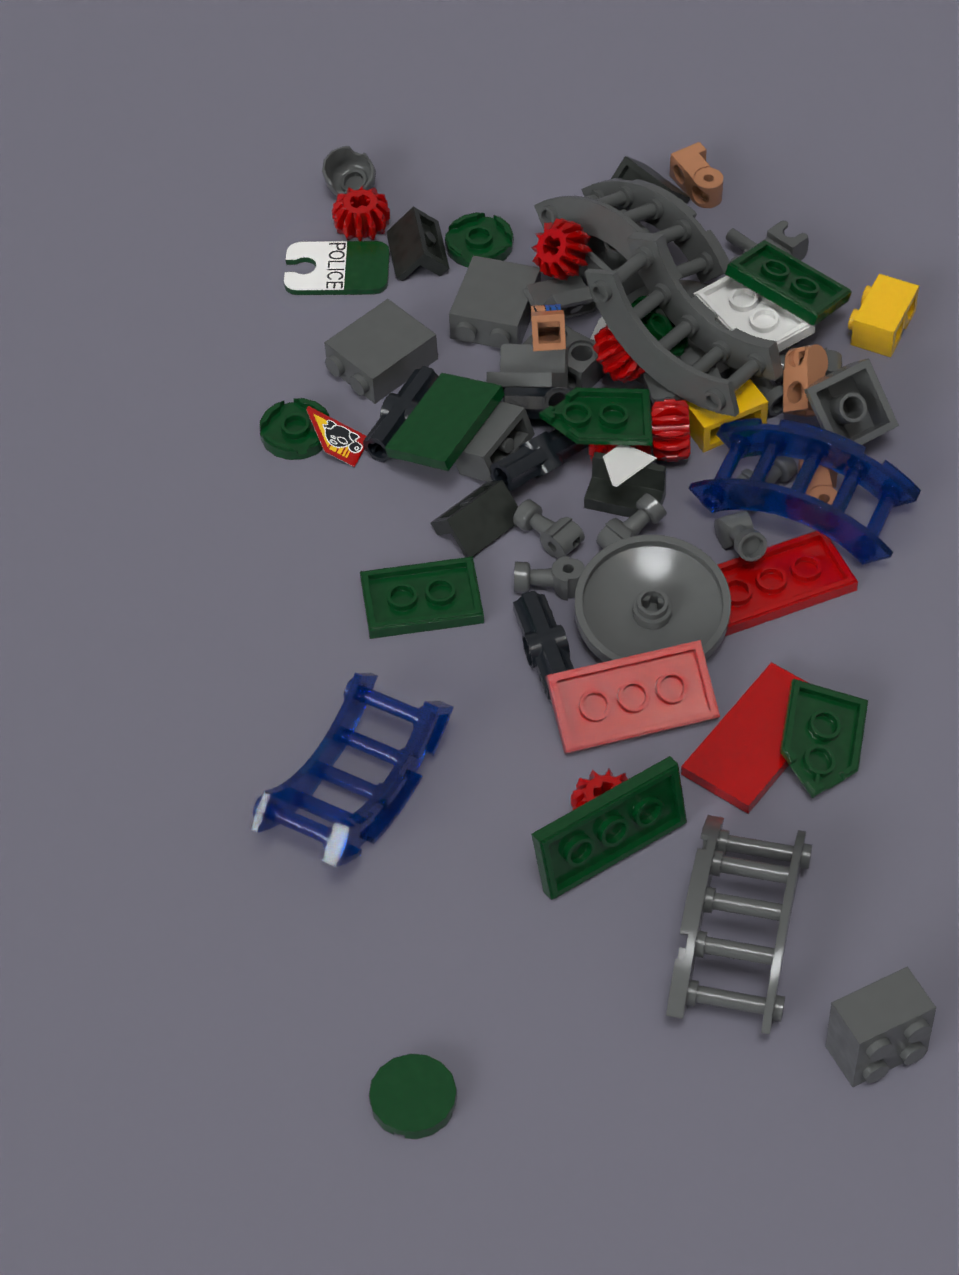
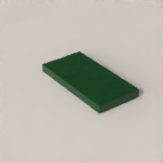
[531,756,687,900]

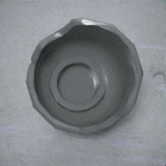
[322,146,376,196]

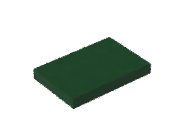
[725,240,852,326]
[385,373,505,471]
[360,556,484,639]

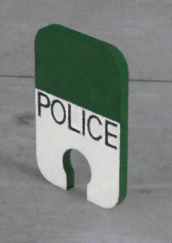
[284,241,390,295]

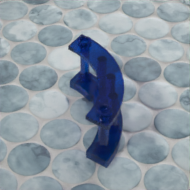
[688,418,921,565]
[251,673,454,867]

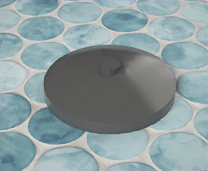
[574,534,731,662]

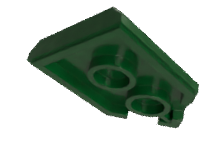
[539,387,653,446]
[780,679,868,798]

